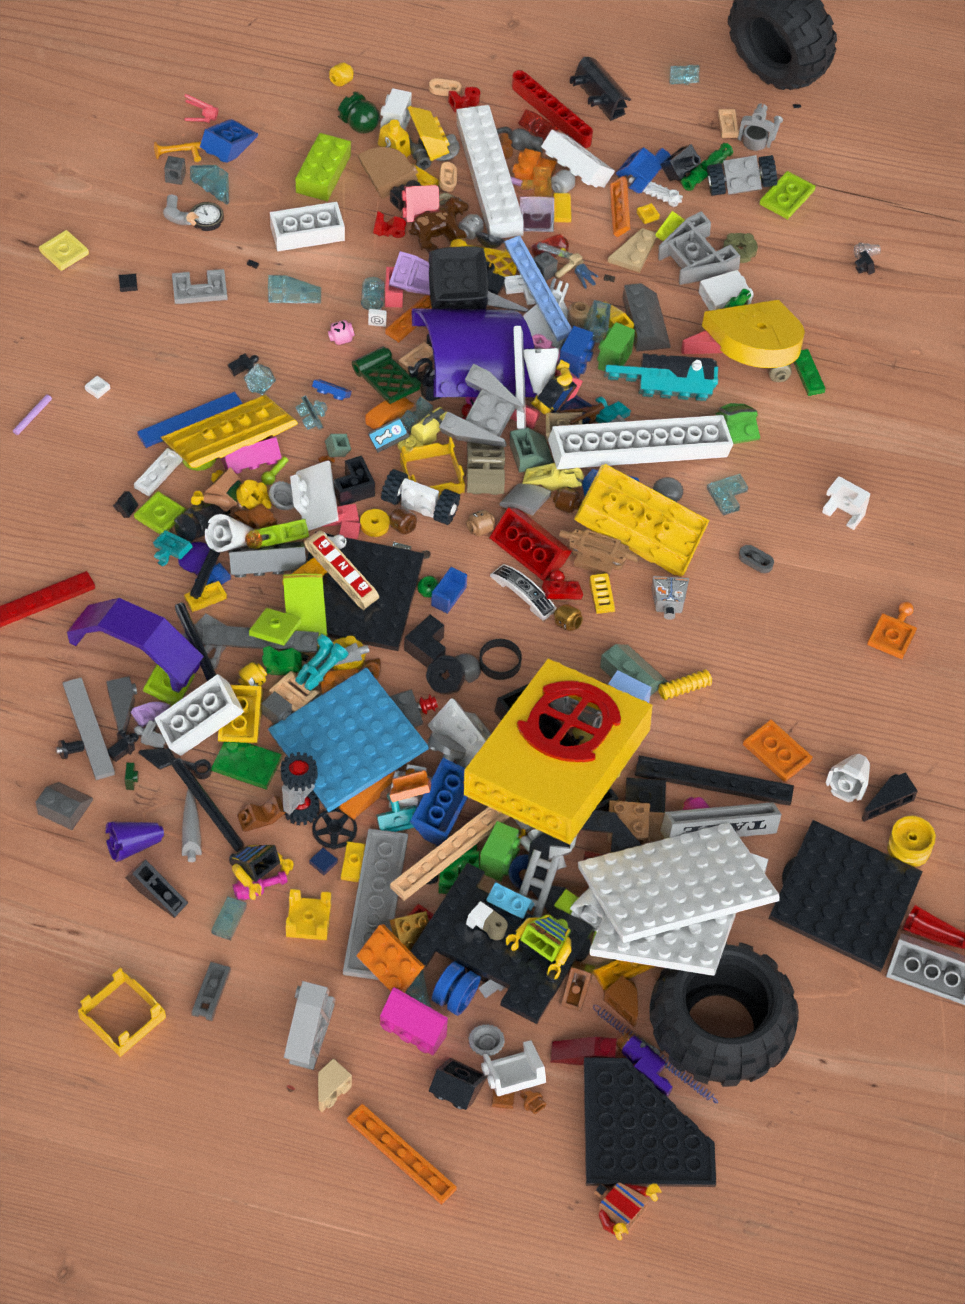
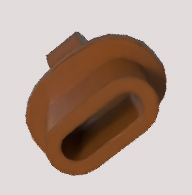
[499,133,513,159]
[365,658,381,680]
[519,1088,546,1114]

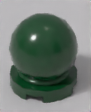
[338,92,380,133]

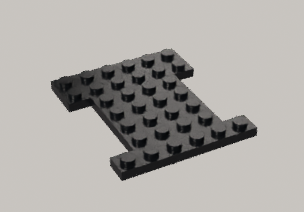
[411,863,594,1024]

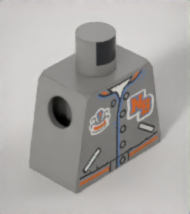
[651,576,689,620]

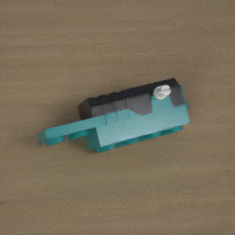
[604,353,718,401]

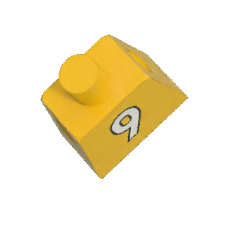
[378,120,411,158]

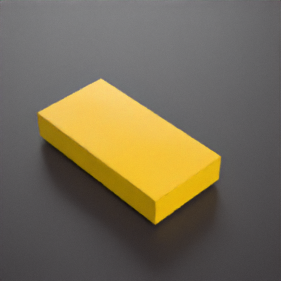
[553,193,571,222]

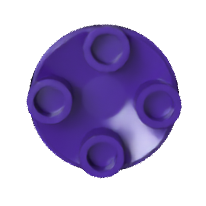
[178,542,210,575]

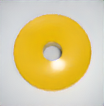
[360,509,390,537]

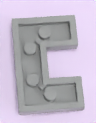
[172,269,228,304]

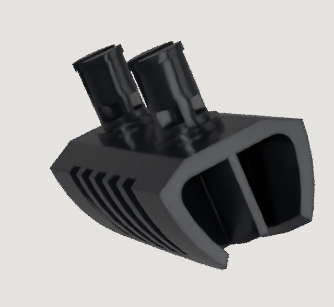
[570,57,632,121]

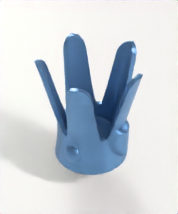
[575,264,598,289]

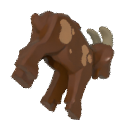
[409,193,469,254]

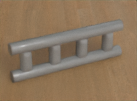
[519,850,561,918]

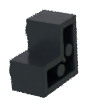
[334,456,375,506]
[404,614,446,668]

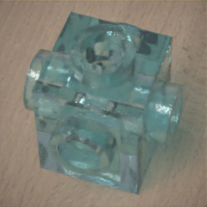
[244,363,276,395]

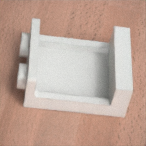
[698,270,753,311]
[481,1040,546,1096]

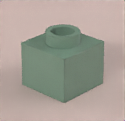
[325,434,351,457]

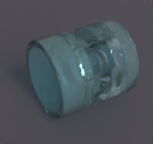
[361,277,385,310]

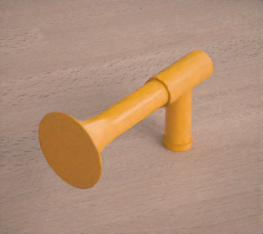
[154,141,202,162]

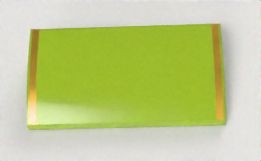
[283,574,327,650]

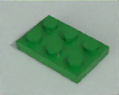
[212,742,282,790]

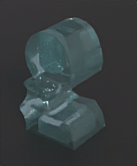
[401,397,433,433]

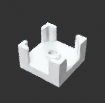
[822,476,871,530]

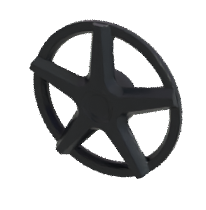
[312,809,357,850]

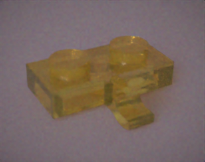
[521,167,552,202]

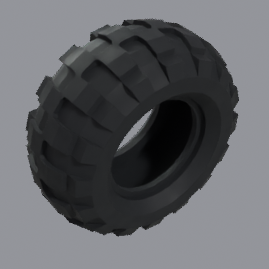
[728,0,837,90]

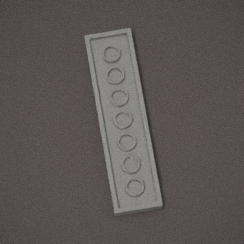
[343,829,408,980]

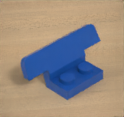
[616,147,670,193]

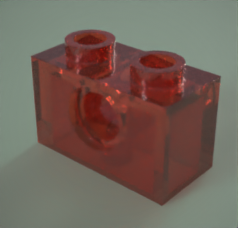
[518,109,559,141]

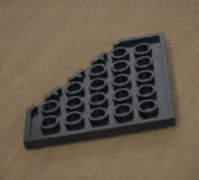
[583,1058,716,1187]

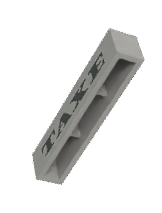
[660,802,782,839]

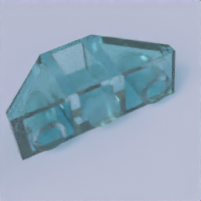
[190,165,229,205]

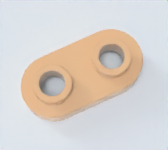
[429,78,462,96]
[439,162,457,192]

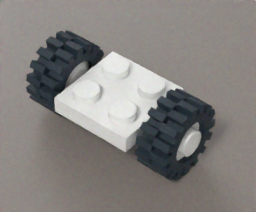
[381,469,460,525]

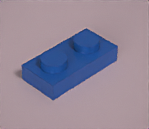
[312,379,352,400]

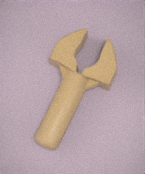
[555,253,584,279]

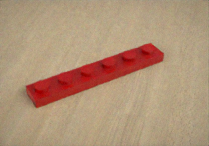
[0,571,96,628]

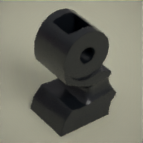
[390,180,421,211]

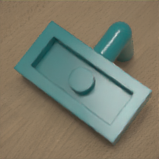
[376,792,417,832]

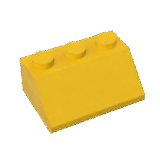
[407,106,450,161]

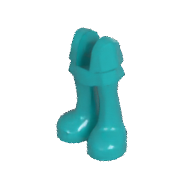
[295,634,349,691]

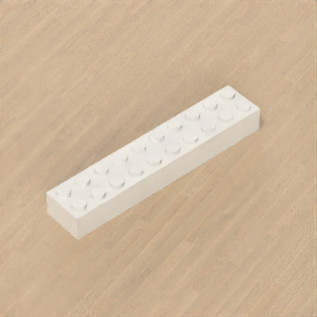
[456,105,523,239]
[548,415,733,469]

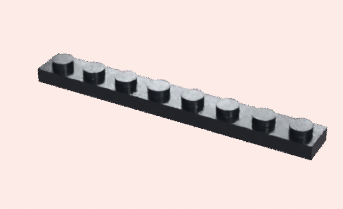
[635,755,794,806]

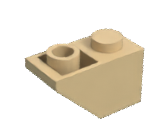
[318,1059,352,1112]

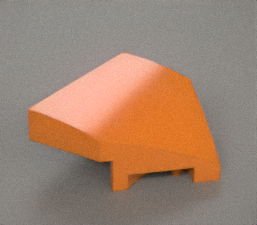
[390,768,431,802]

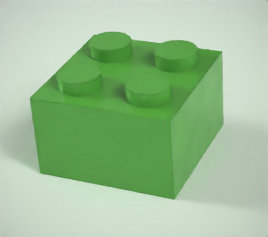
[597,322,635,371]
[479,821,521,882]

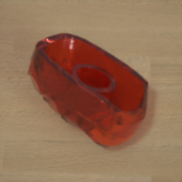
[530,234,569,258]

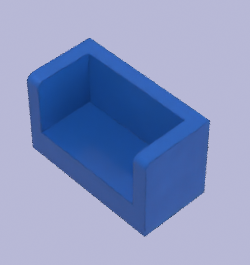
[431,567,467,614]

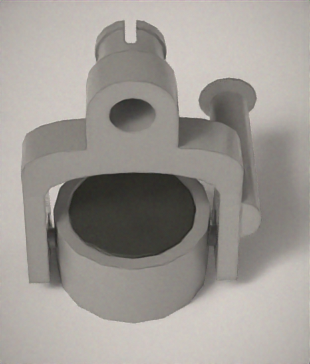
[738,103,783,151]

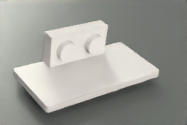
[290,460,338,531]
[428,698,491,768]

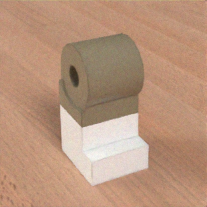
[466,901,507,940]

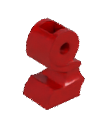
[448,87,481,113]
[373,211,407,238]

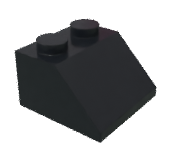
[429,1058,488,1110]

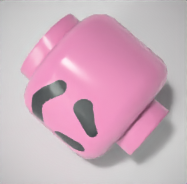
[328,320,355,345]

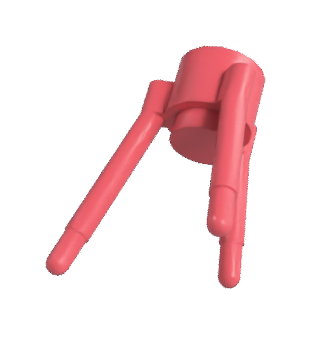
[184,94,219,123]

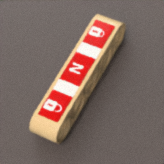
[304,530,379,610]

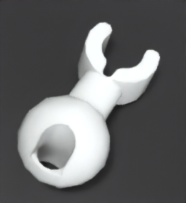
[324,532,346,549]

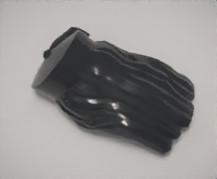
[174,501,231,542]

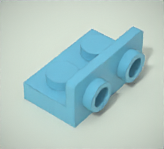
[487,882,535,919]

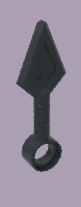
[139,748,212,779]

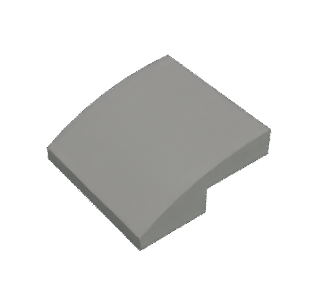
[500,483,551,516]

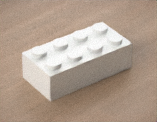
[541,130,615,188]
[270,202,345,251]
[154,674,244,756]

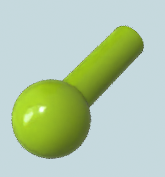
[261,456,289,485]

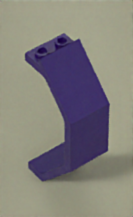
[67,598,204,693]

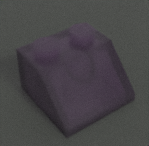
[519,196,554,232]

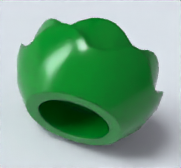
[418,576,439,598]

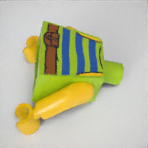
[506,915,571,979]

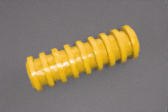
[658,669,712,701]

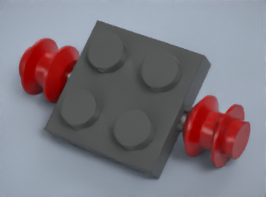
[390,689,438,727]

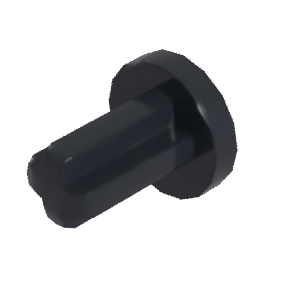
[56,740,84,759]

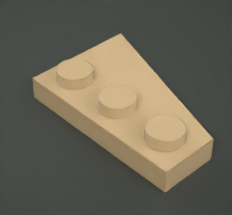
[608,228,657,273]

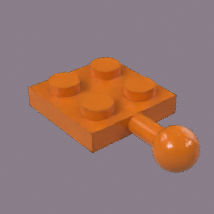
[867,602,917,659]

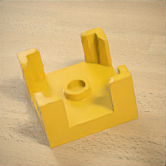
[286,889,331,940]

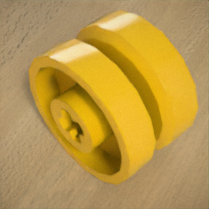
[887,816,936,867]

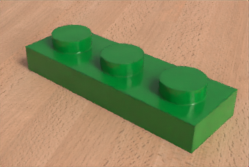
[793,349,826,396]

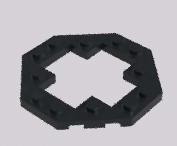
[527,810,641,933]

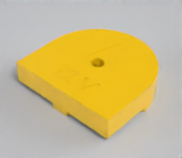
[702,300,805,368]

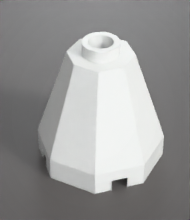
[825,754,870,802]

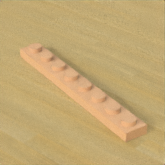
[390,807,510,901]

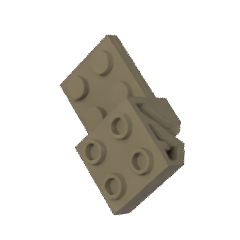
[467,442,505,495]

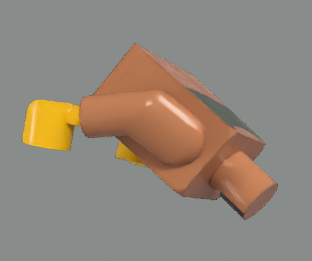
[191,467,247,511]

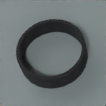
[479,639,522,680]

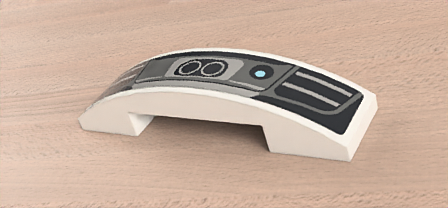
[490,564,557,621]

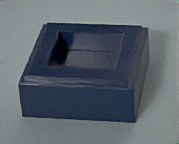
[309,848,338,875]

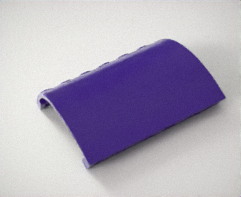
[412,308,537,397]

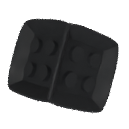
[428,246,488,309]

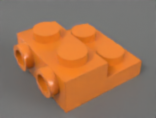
[512,148,557,189]

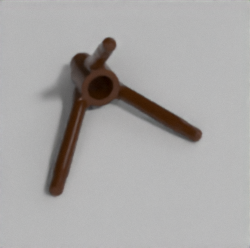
[559,402,605,425]

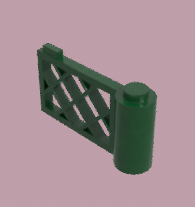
[352,346,421,404]

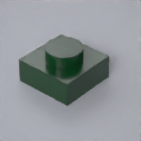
[125,762,139,790]

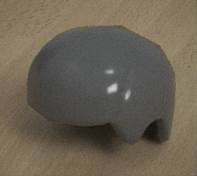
[454,653,481,683]

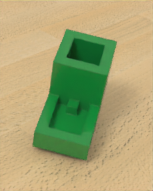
[262,646,303,676]

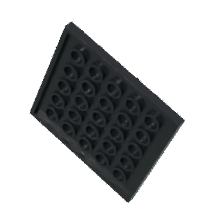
[306,531,425,651]
[768,820,923,972]

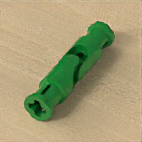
[681,143,733,191]

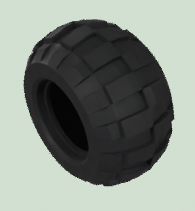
[649,941,799,1087]

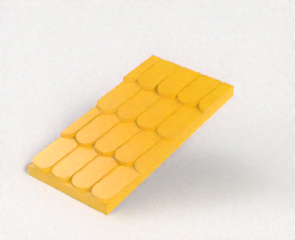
[161,395,298,468]
[574,464,710,577]

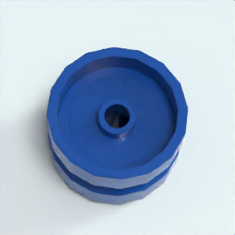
[431,961,481,1016]

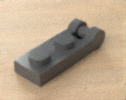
[192,962,231,1021]

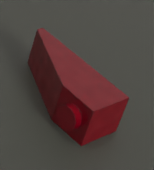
[550,1036,617,1066]

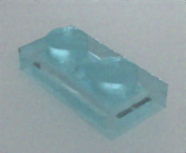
[211,896,247,941]

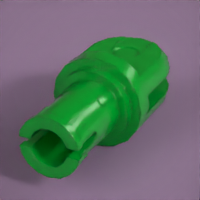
[724,289,751,308]

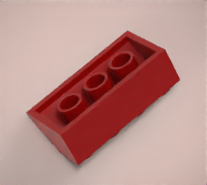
[489,507,572,581]

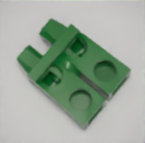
[438,844,480,894]

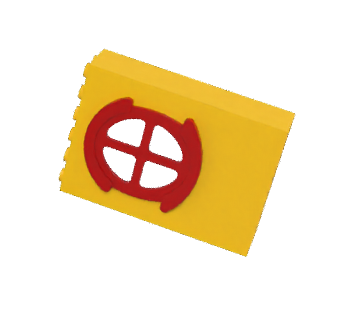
[464,659,652,845]

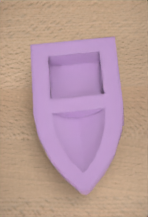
[131,702,170,727]

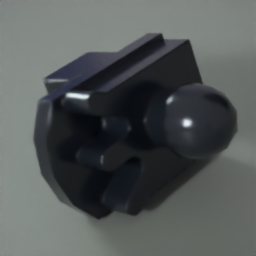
[228,353,259,378]
[107,730,139,762]

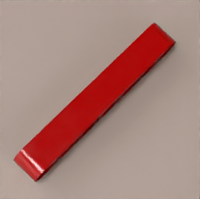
[512,70,593,148]

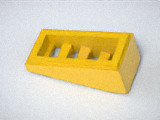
[589,573,615,614]

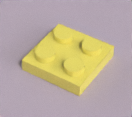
[39,230,89,271]

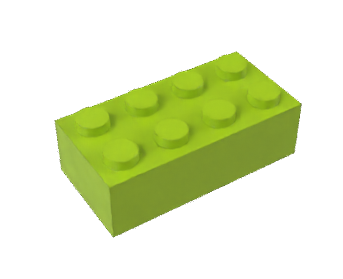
[295,133,351,202]

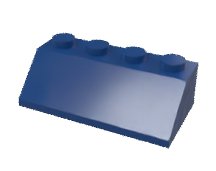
[410,758,468,846]

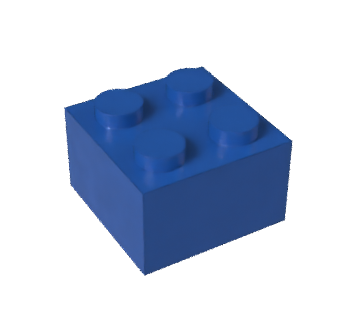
[559,326,595,378]

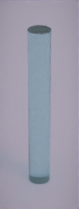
[537,242,573,260]

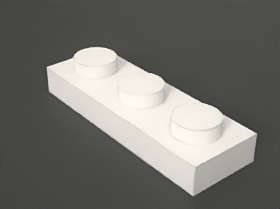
[134,448,182,496]

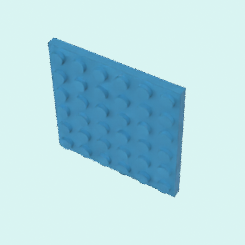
[268,667,429,812]

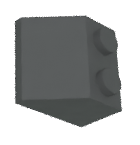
[36,782,93,830]

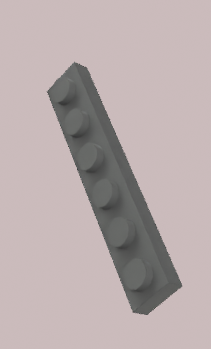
[202,625,319,653]

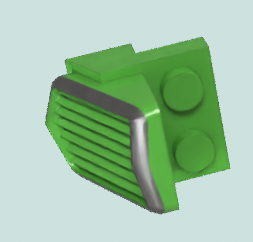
[715,403,760,444]

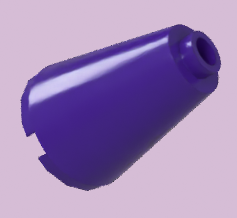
[105,821,164,862]

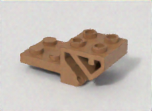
[607,801,665,845]

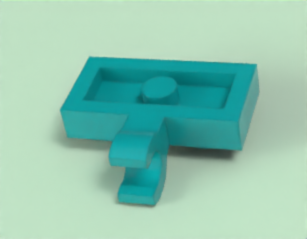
[595,396,631,423]
[153,530,193,566]

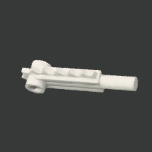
[629,176,683,207]

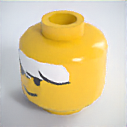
[238,662,267,686]

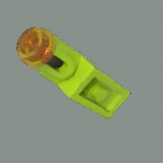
[245,519,309,549]

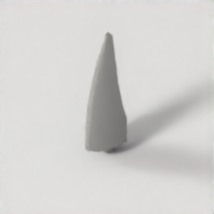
[182,788,202,862]

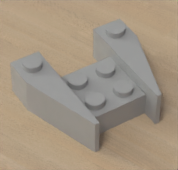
[658,211,740,285]
[439,364,525,447]
[284,981,336,1070]

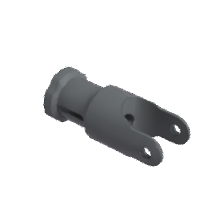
[409,138,431,170]

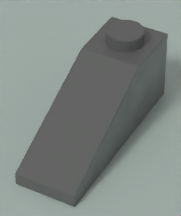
[106,676,137,733]

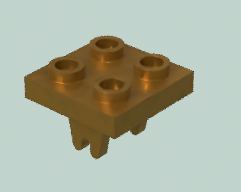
[390,911,429,951]

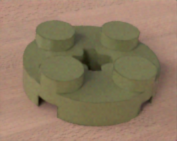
[723,233,758,263]

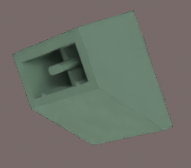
[509,428,554,473]

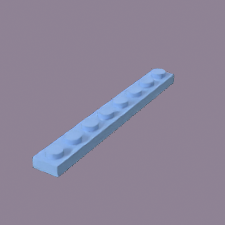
[504,235,572,342]

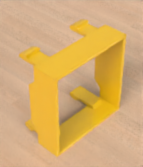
[400,437,465,498]
[78,967,166,1057]

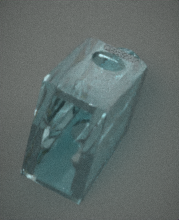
[584,300,611,343]

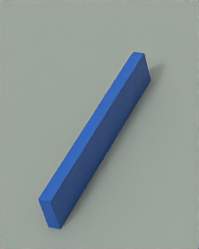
[137,392,243,448]

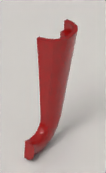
[902,905,965,949]

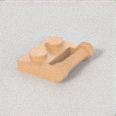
[269,671,321,713]

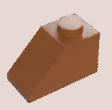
[561,960,595,1012]
[604,975,638,1027]

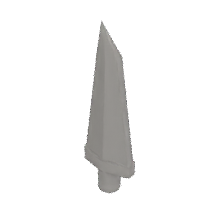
[316,643,370,669]

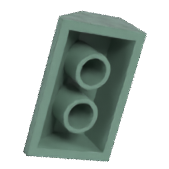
[600,644,668,696]

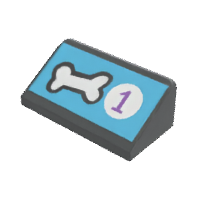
[368,418,410,453]

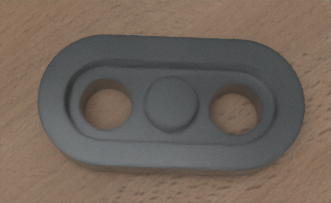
[739,545,774,573]

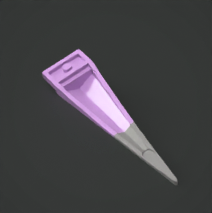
[389,251,529,312]

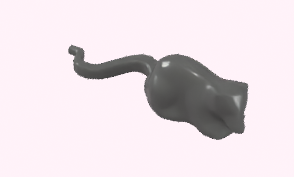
[496,127,543,154]

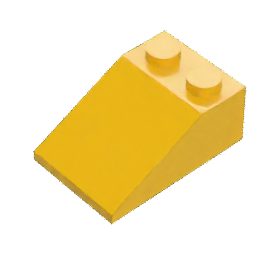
[218,685,263,743]

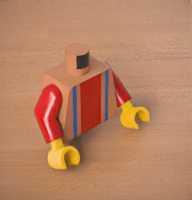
[594,1183,662,1240]

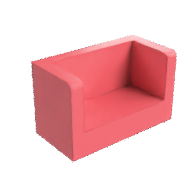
[385,267,403,308]

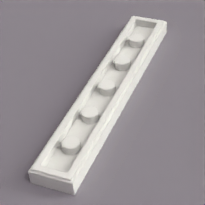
[514,326,526,430]

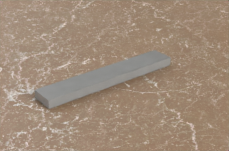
[63,678,115,780]

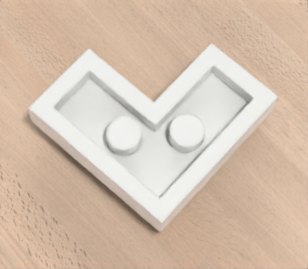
[504,275,536,305]

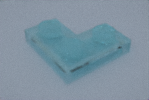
[707,474,748,516]

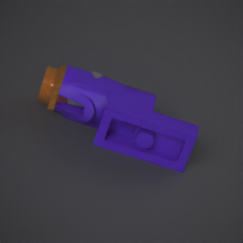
[616,1032,673,1097]

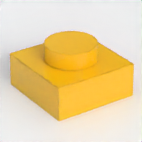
[636,203,660,224]

